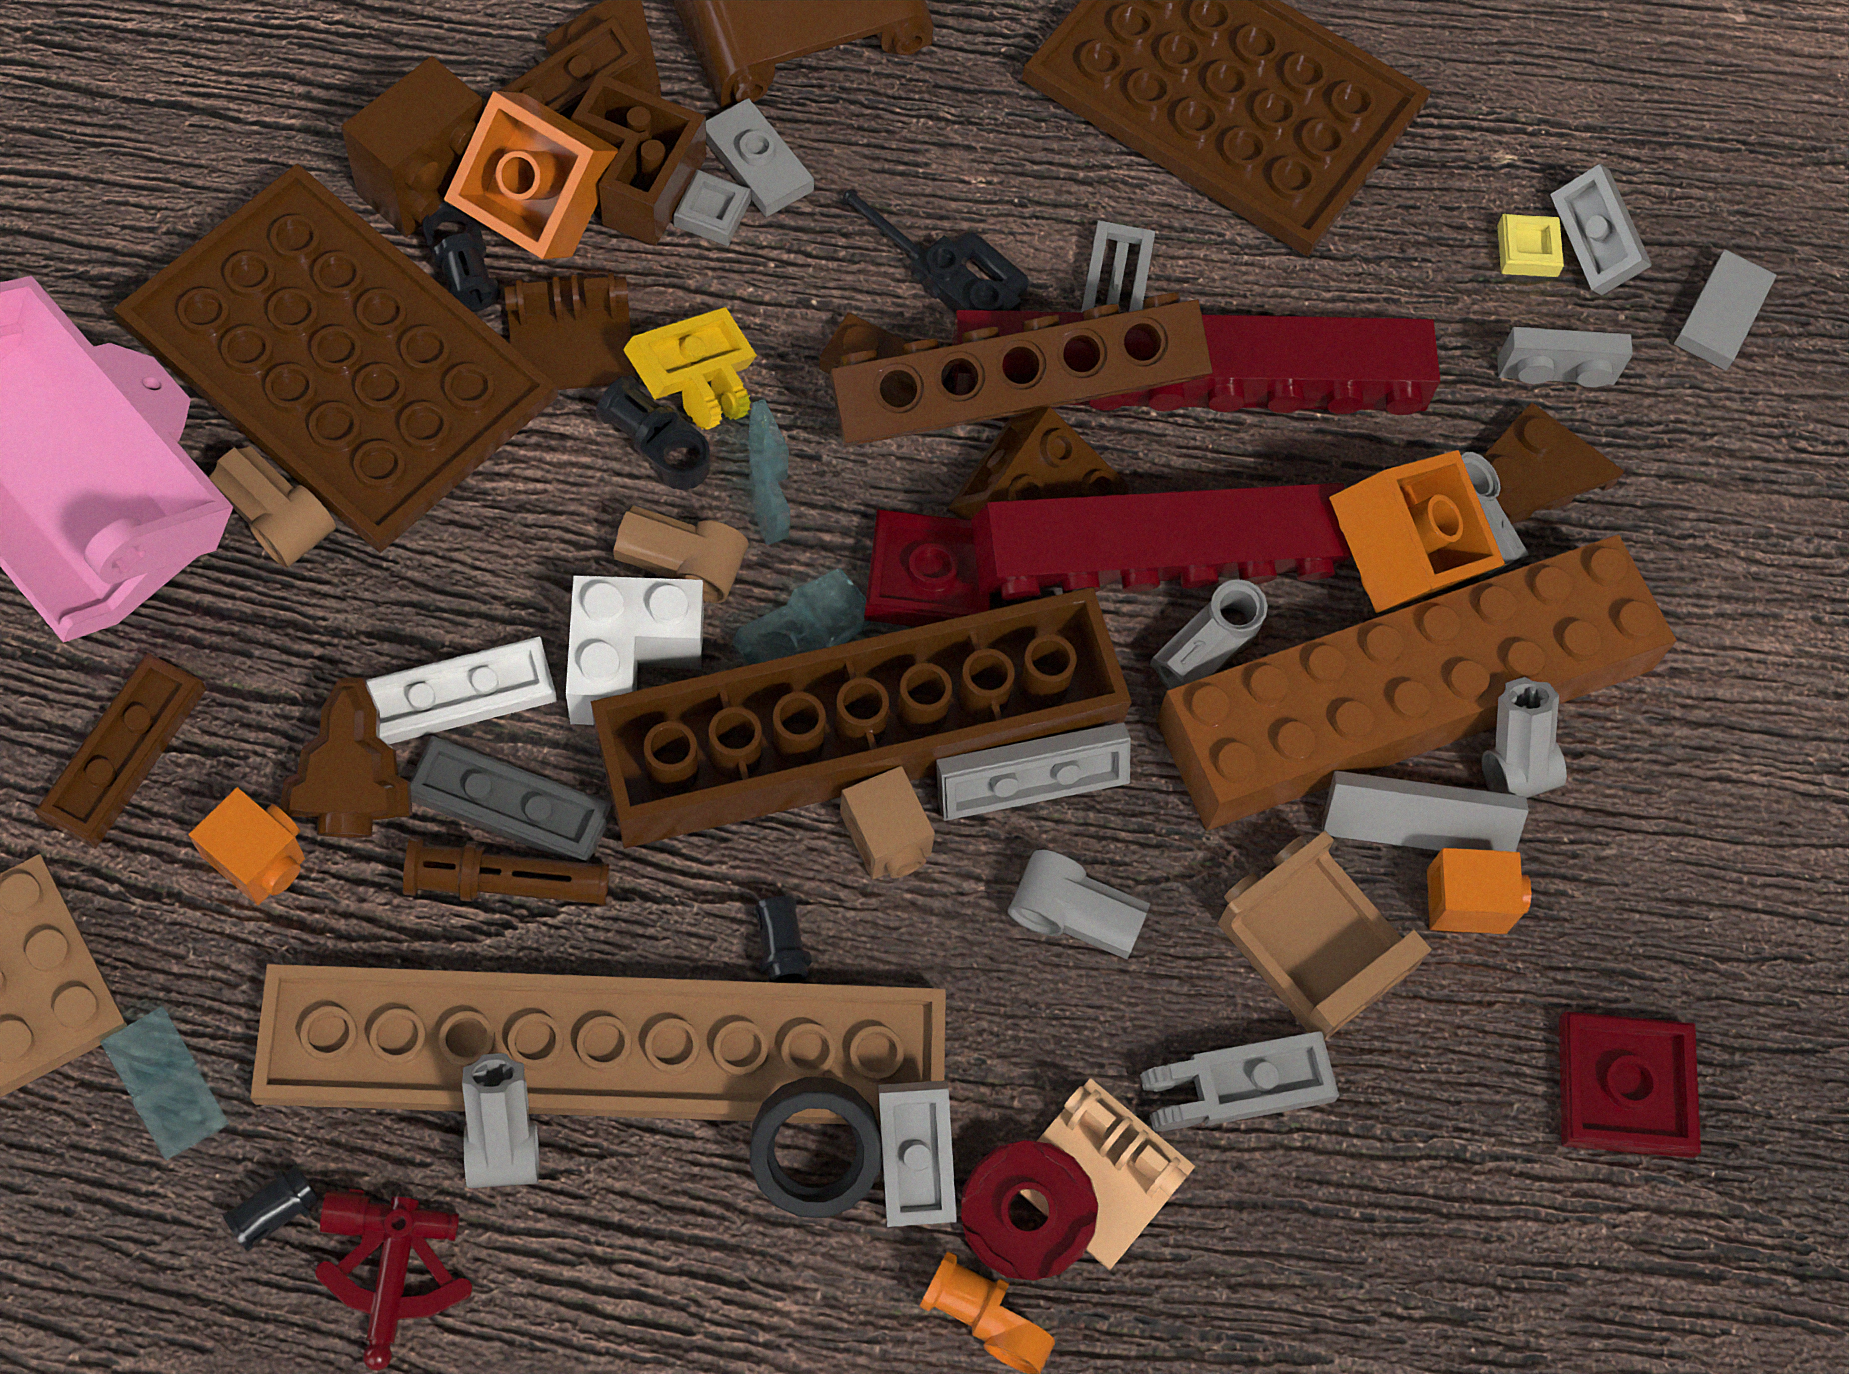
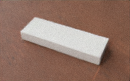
[366,636,557,744]

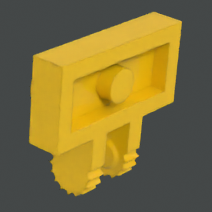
[623,307,757,430]

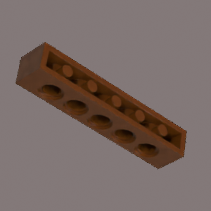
[829,292,1213,448]

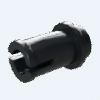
[754,896,812,983]
[222,1166,320,1252]

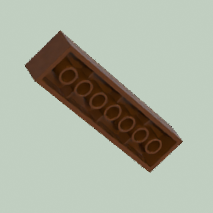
[590,587,1131,849]

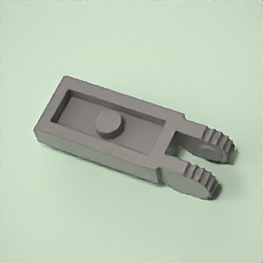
[1140,1031,1339,1132]

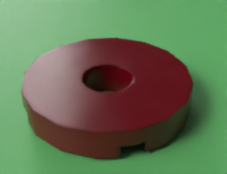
[961,1140,1099,1281]

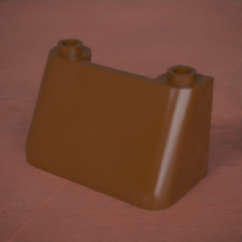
[673,0,934,109]

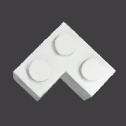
[566,576,704,725]

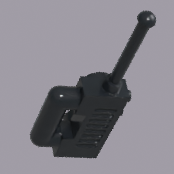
[843,189,1029,314]

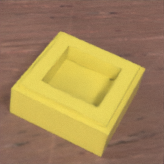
[1497,214,1564,277]

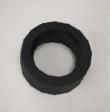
[750,1077,882,1218]

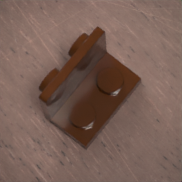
[949,406,1129,520]

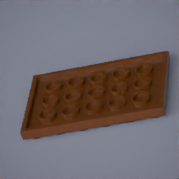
[1022,0,1431,257]
[113,163,558,553]

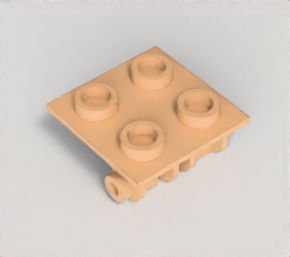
[1020,1078,1195,1271]

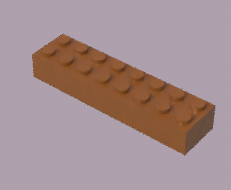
[1156,534,1677,831]

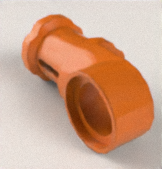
[919,1250,1055,1374]

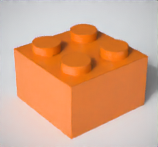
[444,91,619,259]
[1329,450,1506,613]

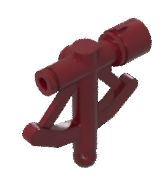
[315,1189,473,1371]

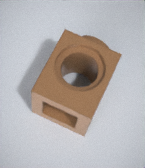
[840,766,935,880]

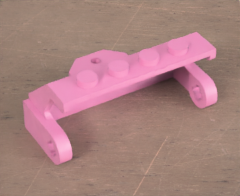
[0,276,233,643]

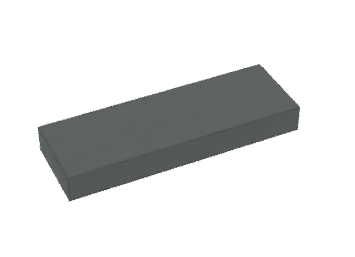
[410,736,613,864]

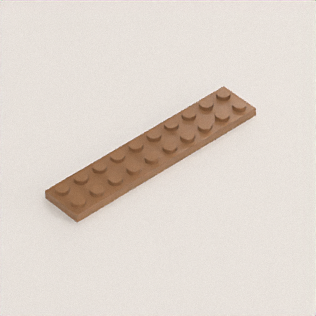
[250,964,946,1126]

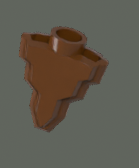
[280,678,412,838]

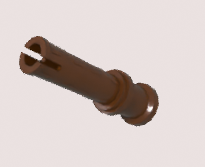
[403,836,610,906]

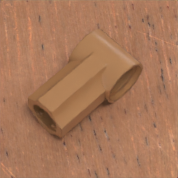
[209,445,336,568]
[613,505,749,603]

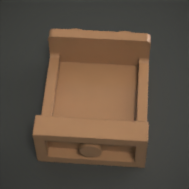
[1218,831,1432,1041]

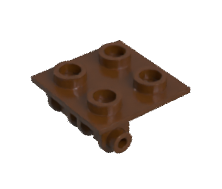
[504,272,635,390]

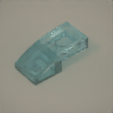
[748,399,790,546]
[732,568,872,665]
[100,1006,230,1161]

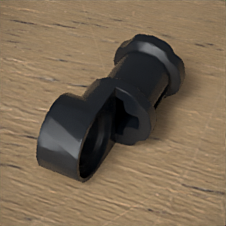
[423,201,501,313]
[596,375,711,490]

